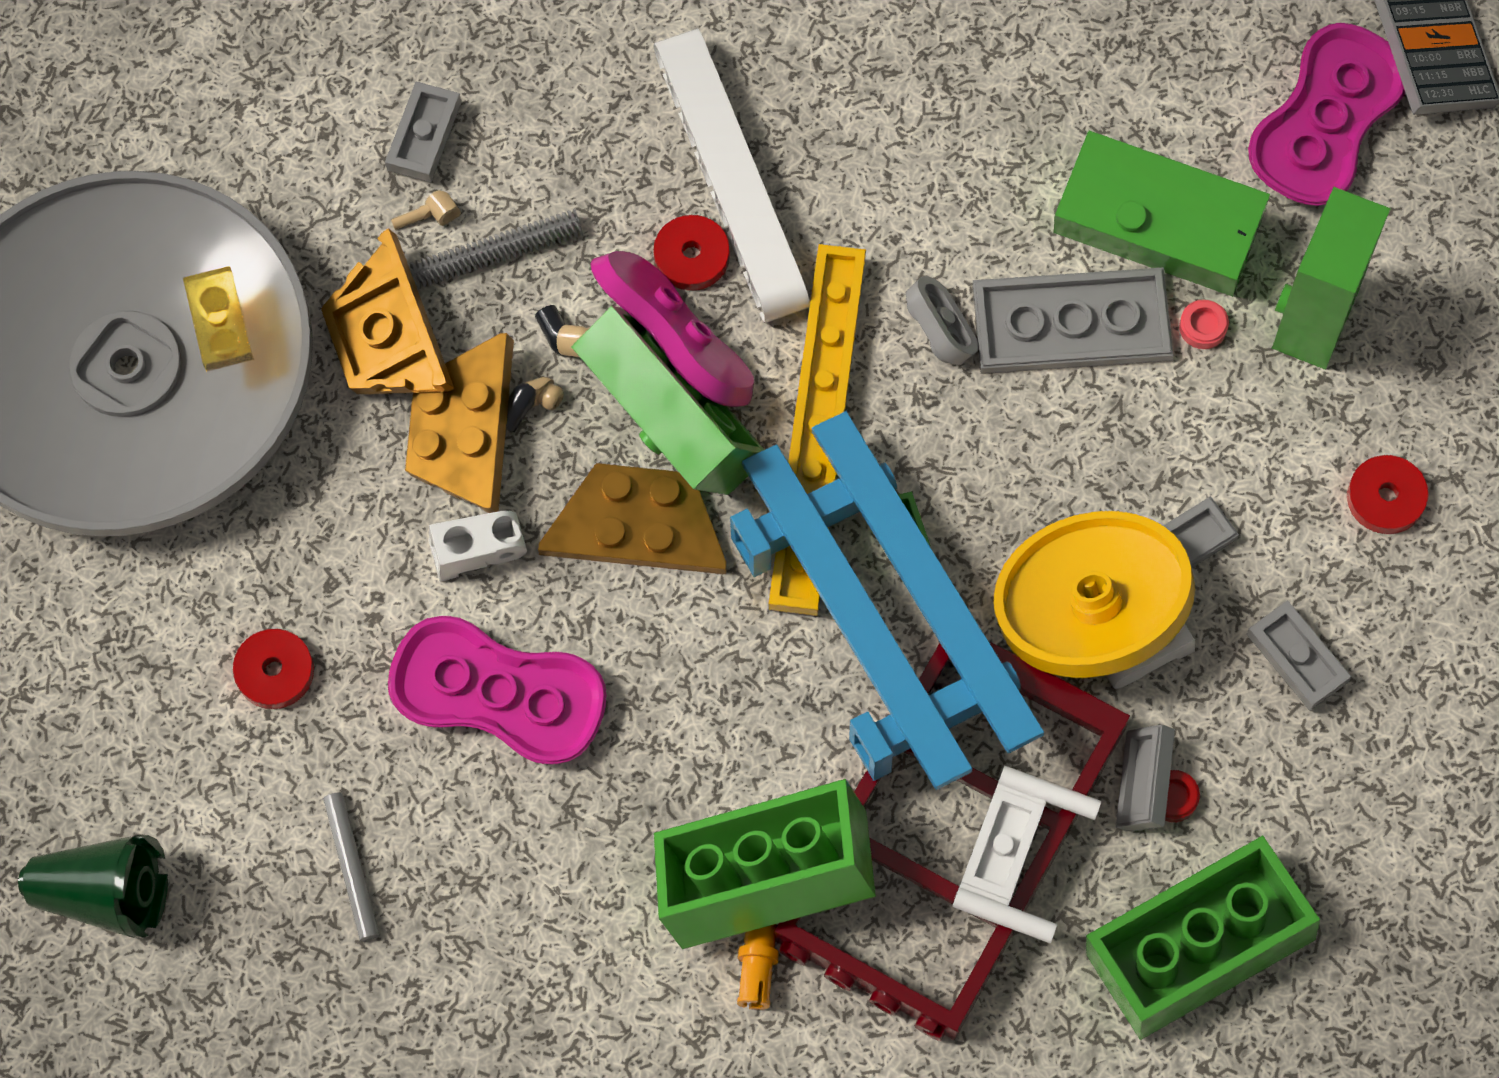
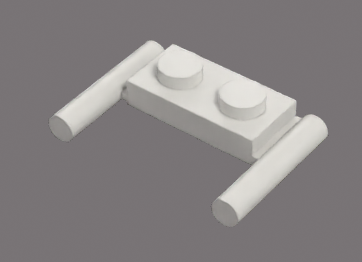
[952,766,1102,944]

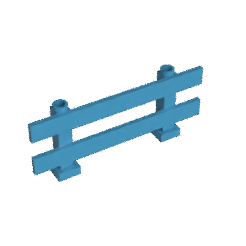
[730,411,1044,790]

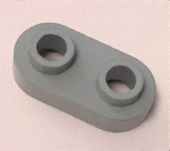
[906,276,978,365]

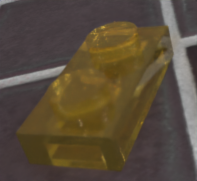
[183,266,254,372]

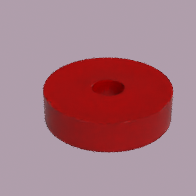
[653,215,730,291]
[1347,455,1428,534]
[233,629,314,709]

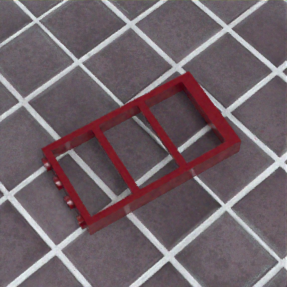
[774,641,1130,1041]

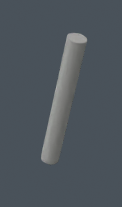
[323,792,380,942]

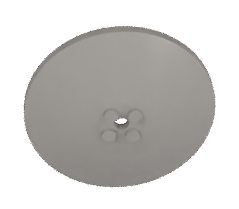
[0,171,313,536]

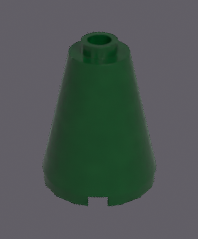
[18,835,168,938]

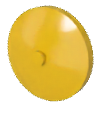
[994,511,1195,678]

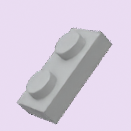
[385,81,462,182]
[1246,600,1351,711]

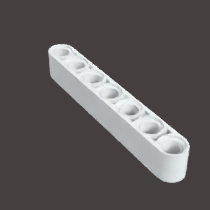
[653,28,810,323]

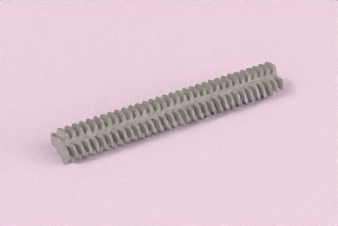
[409,208,583,289]

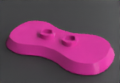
[1248,23,1405,206]
[590,251,754,407]
[388,616,607,764]

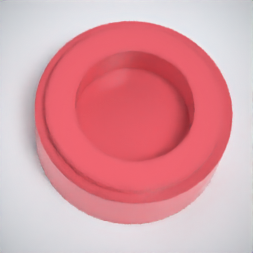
[1179,300,1229,349]

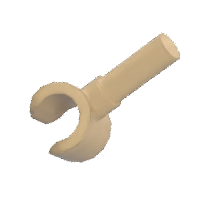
[391,190,461,230]

